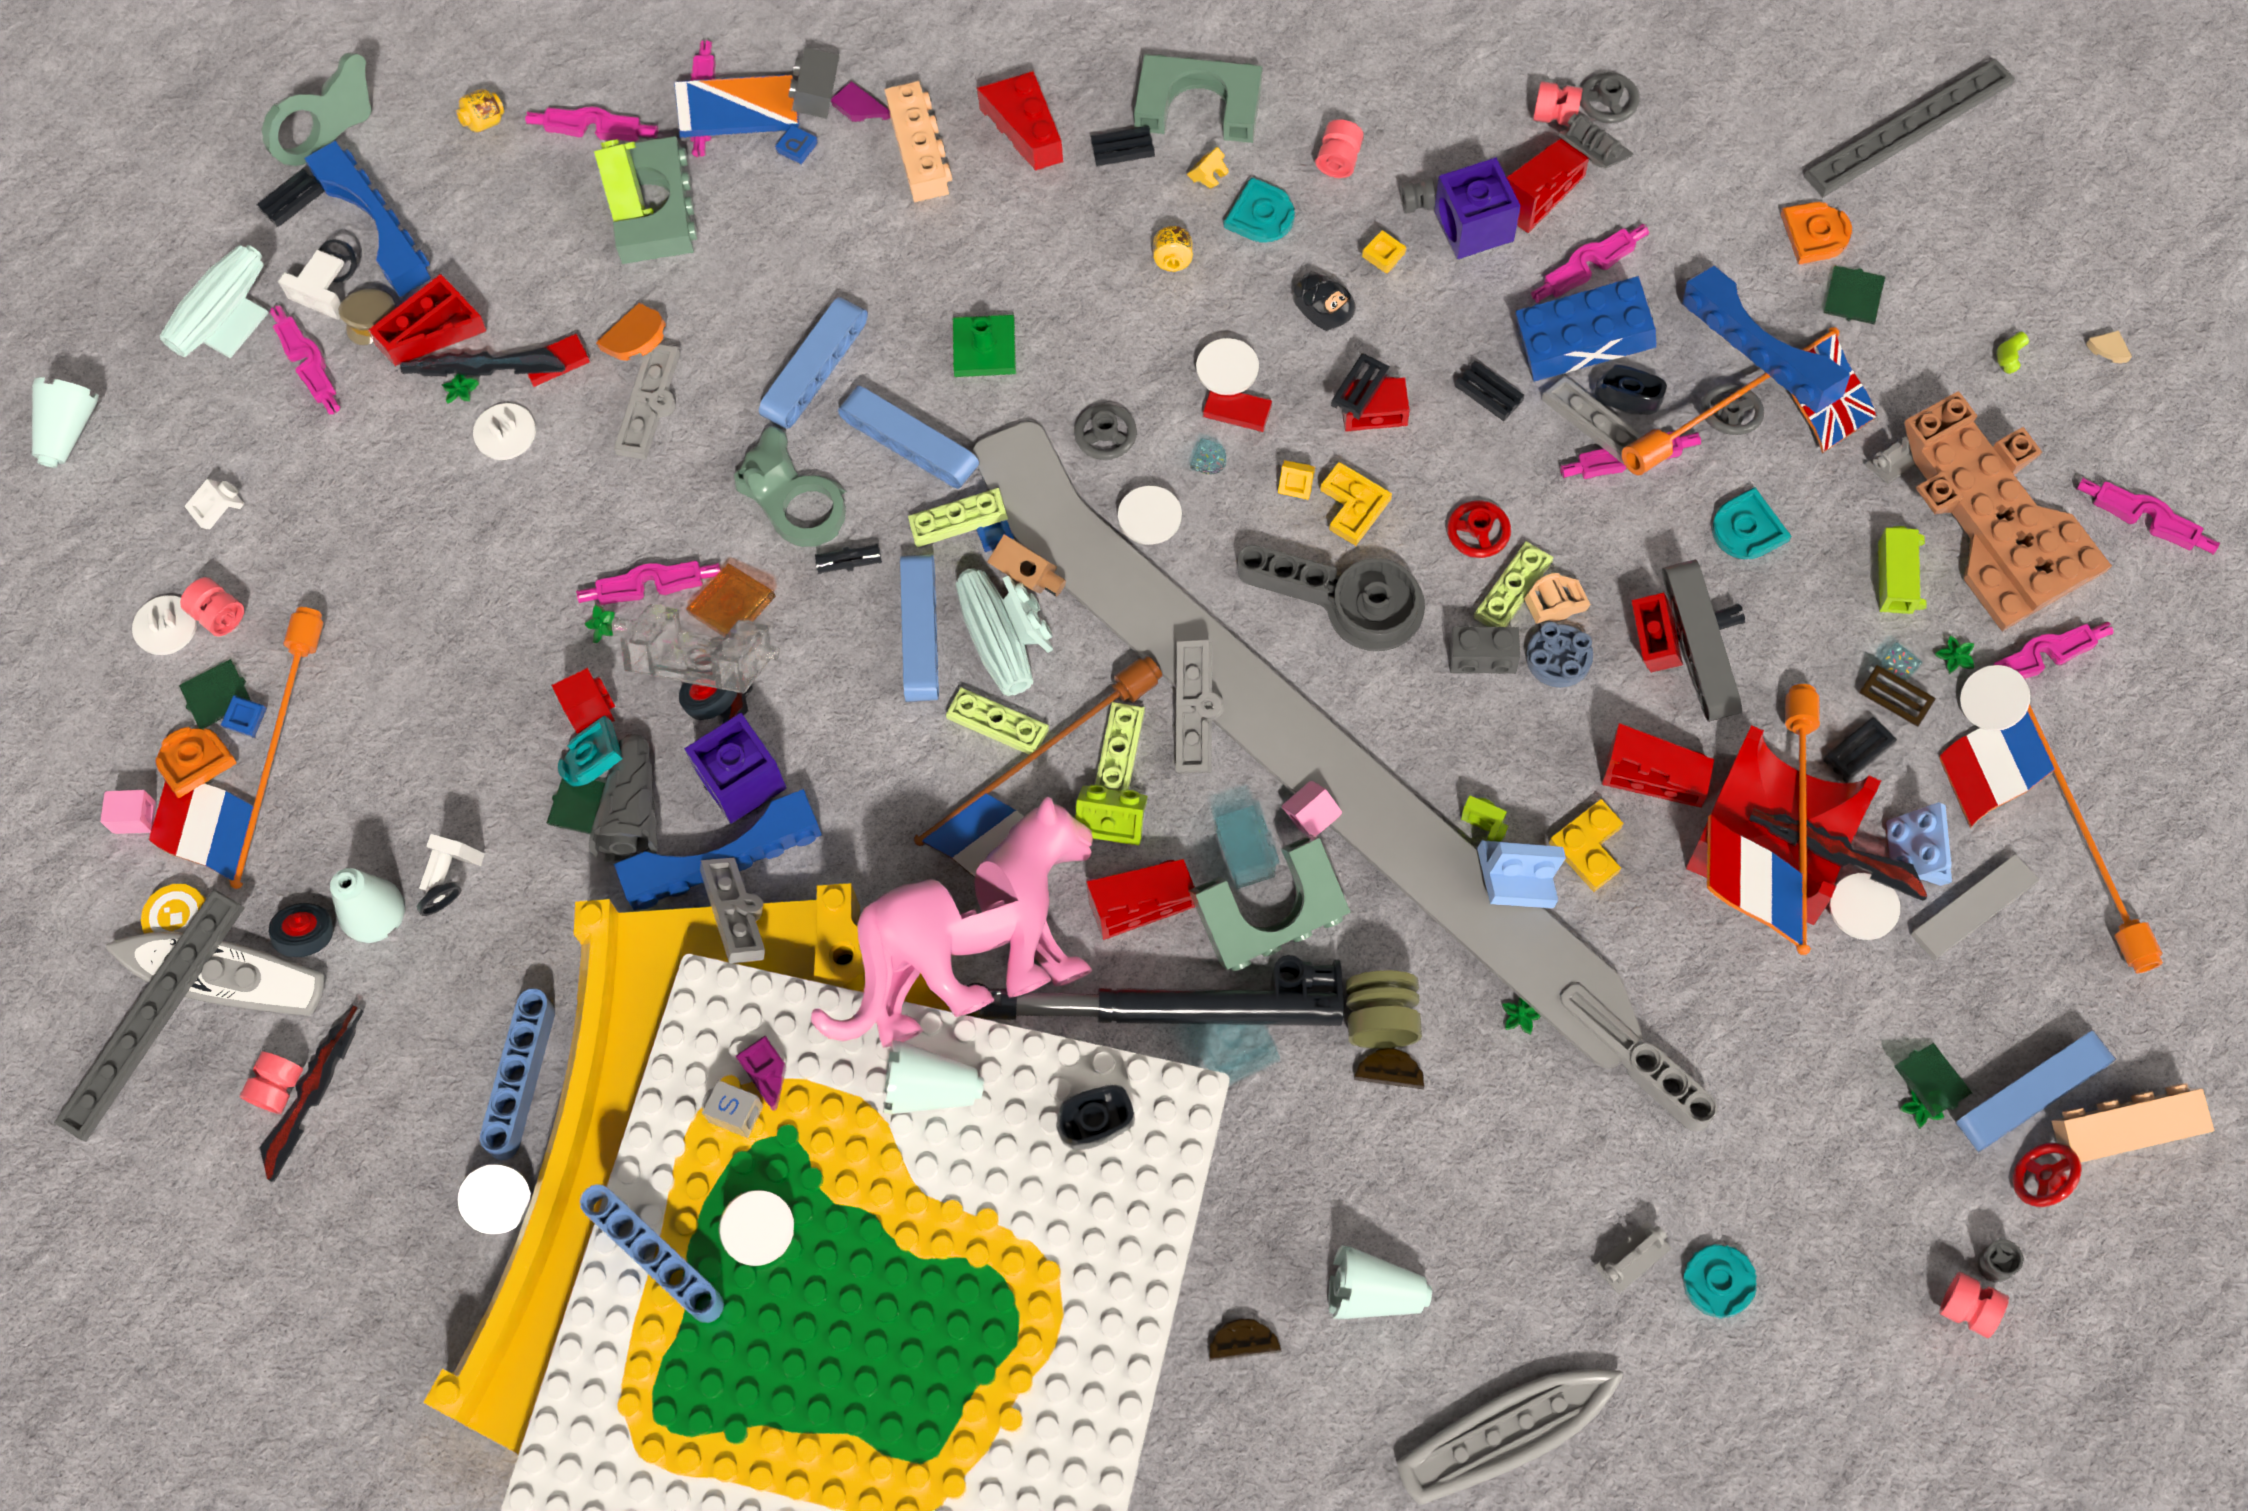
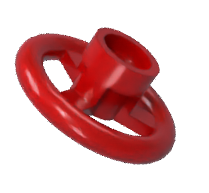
[1447,500,1511,558]
[2012,1143,2082,1207]

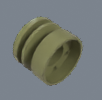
[1346,970,1422,1049]

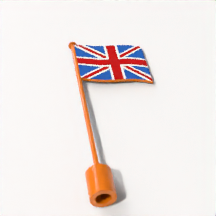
[1622,327,1876,476]

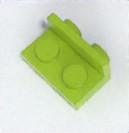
[1075,784,1148,846]

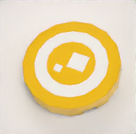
[141,884,206,934]

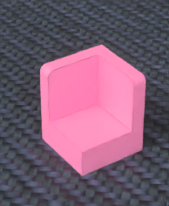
[1281,781,1342,836]
[100,790,157,834]

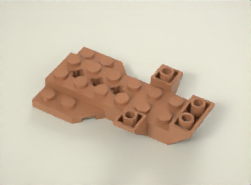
[1904,391,2112,631]

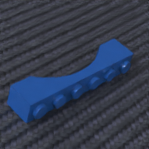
[304,141,431,297]
[1682,266,1850,413]
[614,789,822,910]

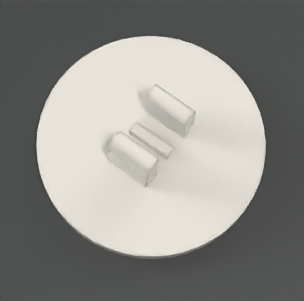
[1196,338,1259,395]
[473,403,536,460]
[1118,486,1182,545]
[132,595,197,655]
[1960,665,2030,731]
[1829,873,1900,940]
[458,1164,531,1234]
[719,1190,794,1266]

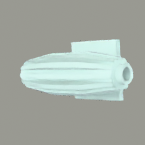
[159,245,268,358]
[956,568,1053,696]

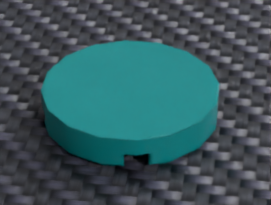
[1683,1245,1757,1318]

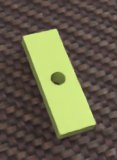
[908,487,1008,548]
[1474,541,1553,627]
[946,687,1049,755]
[1095,702,1145,791]

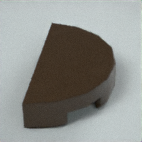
[1354,1048,1425,1090]
[1209,1318,1282,1361]

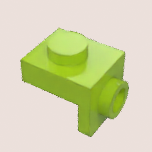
[1461,795,1509,842]

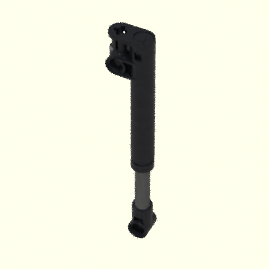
[966,955,1344,1026]

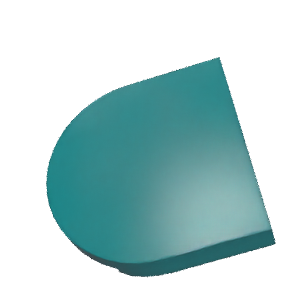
[1224,177,1295,242]
[1712,487,1792,560]
[558,716,623,786]

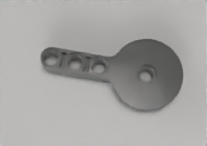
[1238,545,1425,651]

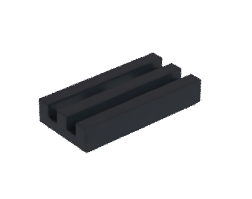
[1091,126,1155,166]
[256,169,325,227]
[1331,353,1390,420]
[1455,360,1525,421]
[1823,716,1897,783]

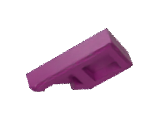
[831,81,891,122]
[736,1035,787,1111]

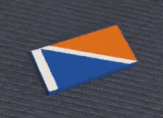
[674,74,799,138]

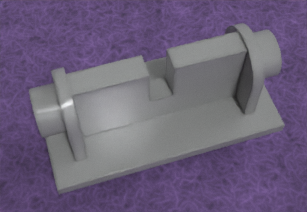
[1865,435,1916,484]
[1594,1221,1672,1295]

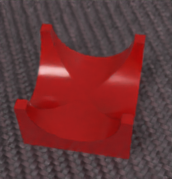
[1686,725,1881,925]

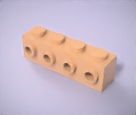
[884,81,952,202]
[2051,1083,2214,1162]

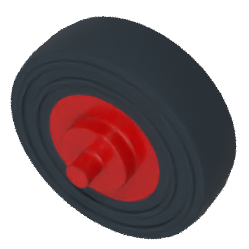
[679,665,738,720]
[269,903,333,957]

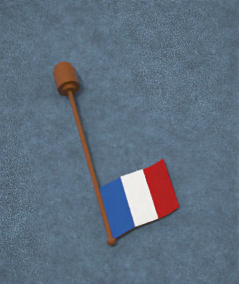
[914,656,1163,877]

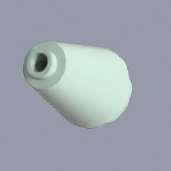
[32,377,98,468]
[330,868,405,943]
[883,1041,984,1114]
[1328,1245,1432,1319]

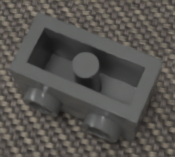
[788,47,840,119]
[1450,627,1520,674]

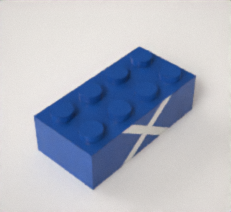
[1515,276,1657,382]

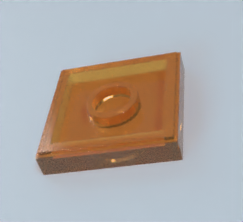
[686,563,776,643]

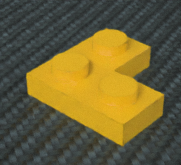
[1321,462,1392,546]
[1549,799,1624,892]

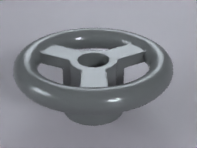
[1580,72,1640,123]
[1701,384,1764,435]
[1074,404,1137,460]

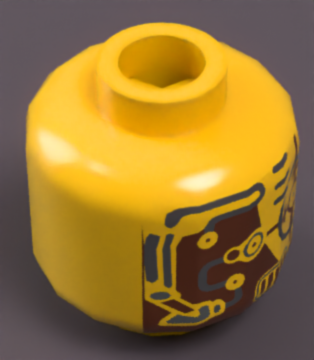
[456,88,504,133]
[1153,226,1193,272]

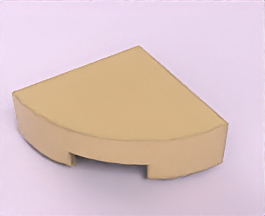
[2086,330,2132,363]

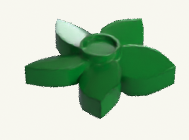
[442,374,479,404]
[585,604,615,643]
[1935,635,1974,674]
[1502,998,1541,1035]
[1900,1086,1944,1129]

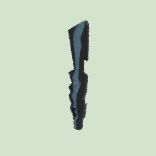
[400,347,566,377]

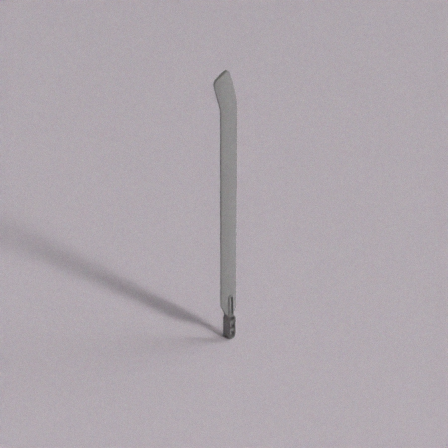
[973,422,1717,1132]

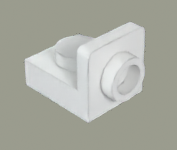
[184,479,244,529]

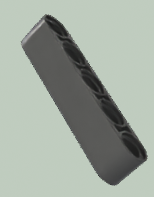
[1662,559,1742,722]

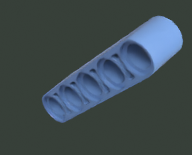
[759,297,868,429]
[838,386,979,489]
[900,554,939,702]
[480,988,555,1160]
[1956,1030,2116,1152]
[580,1185,724,1323]

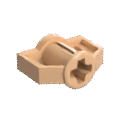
[1524,573,1591,624]

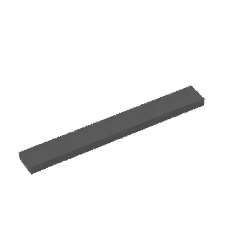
[1804,58,2015,197]
[54,889,245,1142]

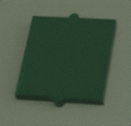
[1823,265,1885,325]
[179,659,252,729]
[546,778,605,835]
[1894,1043,1972,1117]

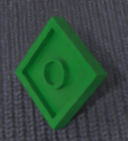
[953,315,1016,377]

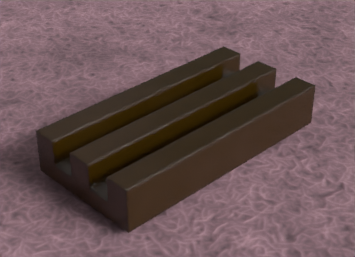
[1859,665,1936,727]

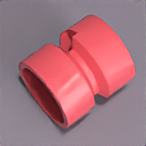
[1533,81,1583,127]
[1316,119,1364,178]
[180,577,244,637]
[239,1051,303,1114]
[1939,1271,2009,1339]

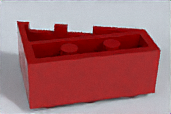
[977,71,1063,171]
[1506,138,1589,233]
[368,274,487,366]
[1602,723,1714,808]
[1086,859,1195,940]

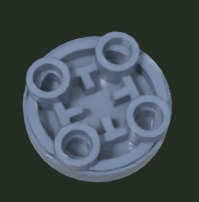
[1526,622,1593,688]

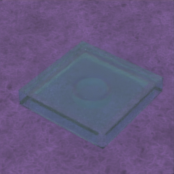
[1187,1024,1280,1086]

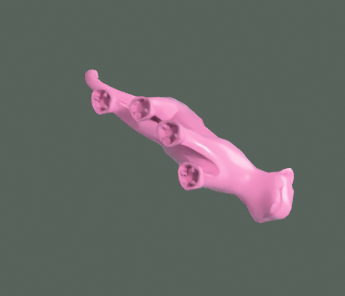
[811,797,1093,1048]

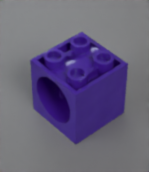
[1434,158,1520,260]
[684,713,787,824]

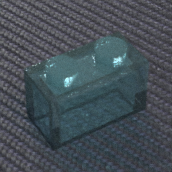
[1215,806,1279,889]

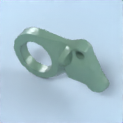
[262,53,372,166]
[734,427,847,547]

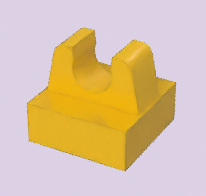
[1187,147,1228,189]
[1362,230,1406,273]
[1278,460,1316,500]

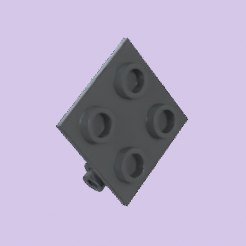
[1558,114,1634,169]

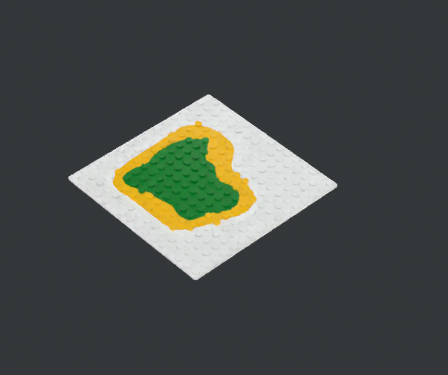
[501,954,1230,1511]

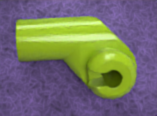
[1997,331,2029,374]

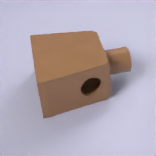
[987,535,1066,597]

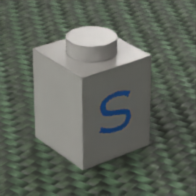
[702,1080,763,1138]

